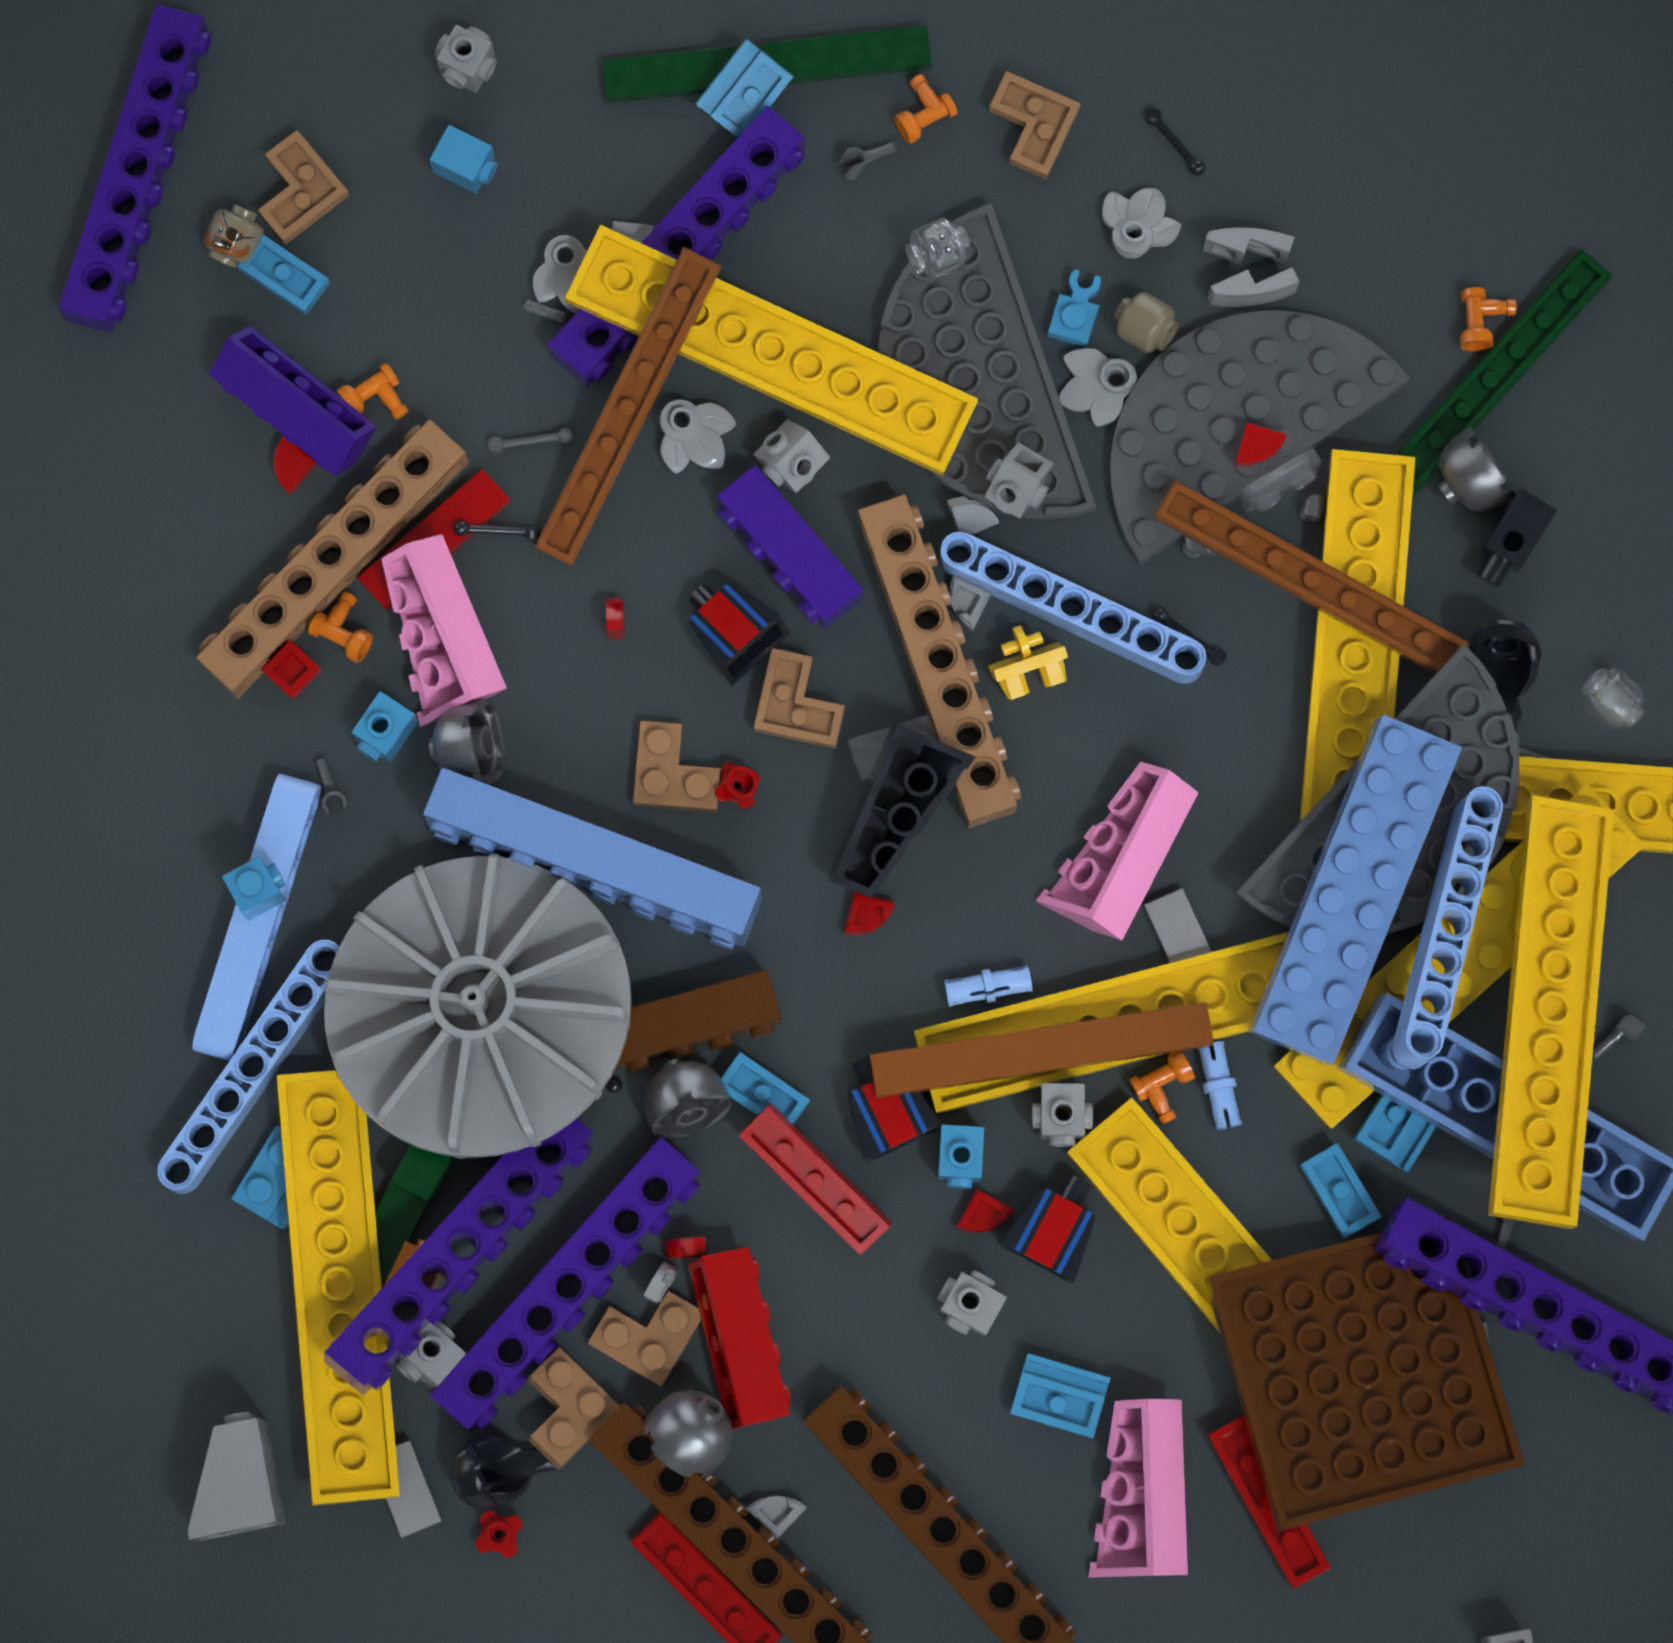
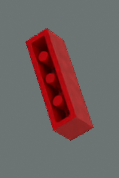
[688,1247,791,1430]

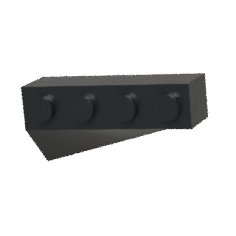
[828,722,976,898]

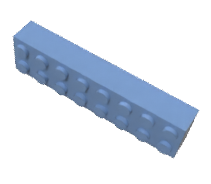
[1248,714,1462,1065]
[423,767,762,950]
[1337,993,1673,1241]

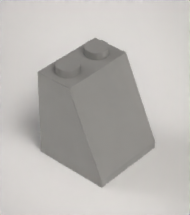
[188,1411,286,1541]

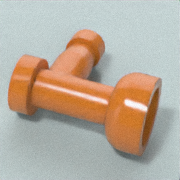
[894,74,958,145]
[1460,287,1517,352]
[335,363,409,421]
[308,591,374,664]
[1129,1051,1195,1124]

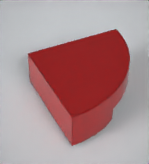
[1235,423,1287,467]
[274,436,317,496]
[606,597,625,639]
[844,892,896,936]
[956,1189,1014,1233]
[664,1237,707,1259]

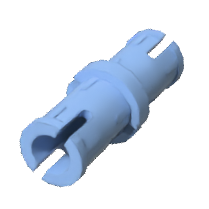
[944,965,1033,1007]
[1198,1041,1242,1130]

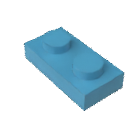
[237,235,330,315]
[721,1052,810,1125]
[1299,1143,1382,1240]

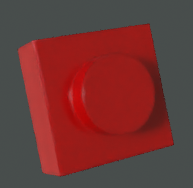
[261,640,322,701]

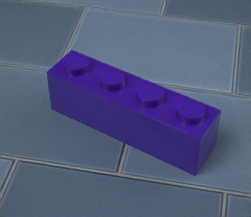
[209,325,377,476]
[717,465,863,630]

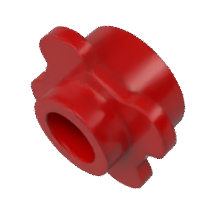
[715,762,760,809]
[475,1510,523,1558]

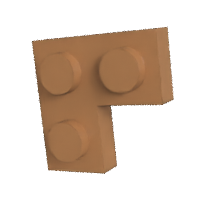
[989,71,1081,180]
[258,130,350,245]
[754,648,845,749]
[633,721,721,812]
[588,1291,701,1388]
[528,1347,620,1470]

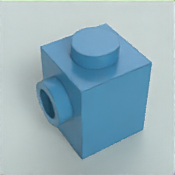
[429,125,498,194]
[351,691,418,763]
[222,856,286,921]
[938,1124,984,1189]

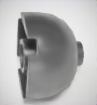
[1438,427,1517,512]
[429,701,505,784]
[643,1059,731,1139]
[644,1389,733,1478]

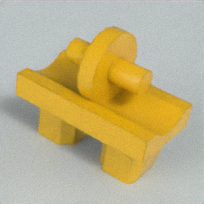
[987,625,1068,700]

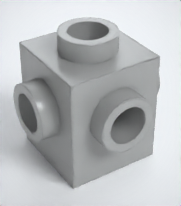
[435,25,497,94]
[753,419,830,493]
[984,442,1054,519]
[1032,1083,1093,1147]
[937,1270,1007,1338]
[396,1322,466,1390]

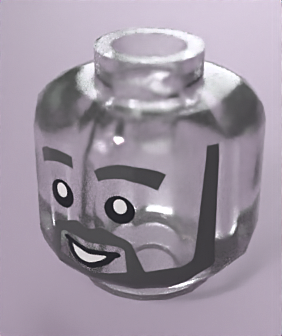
[905,218,970,279]
[1581,668,1644,730]

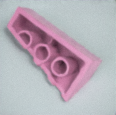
[381,534,507,727]
[1036,762,1199,940]
[1088,1399,1188,1578]

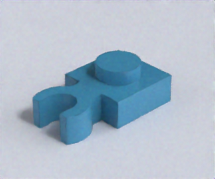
[1047,269,1101,348]

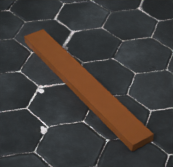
[535,247,723,566]
[1153,480,1469,674]
[869,1002,1214,1099]

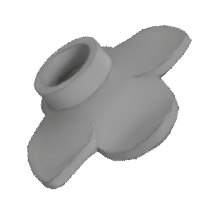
[1102,188,1181,259]
[532,235,588,314]
[1059,348,1137,427]
[659,399,736,474]

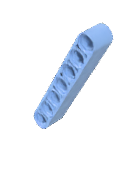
[939,532,1206,684]
[192,773,321,1061]
[1392,786,1503,1070]
[158,940,339,1194]

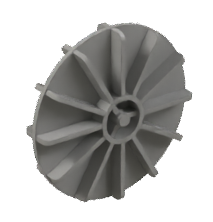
[324,853,632,1159]

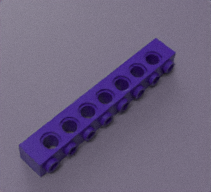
[58,4,212,333]
[548,105,806,387]
[324,1118,593,1396]
[430,1137,701,1431]
[1374,1198,1673,1414]

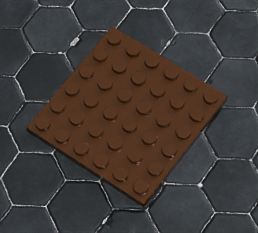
[1205,1215,1525,1532]

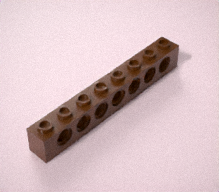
[803,1386,1077,1643]
[589,1402,873,1643]

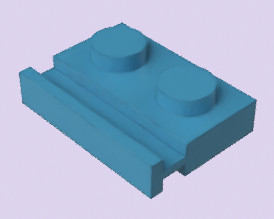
[695,38,793,138]
[1353,1095,1436,1173]
[231,1126,289,1231]
[1010,1353,1110,1439]

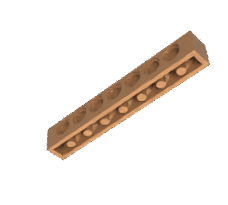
[196,419,469,700]
[858,494,1021,829]

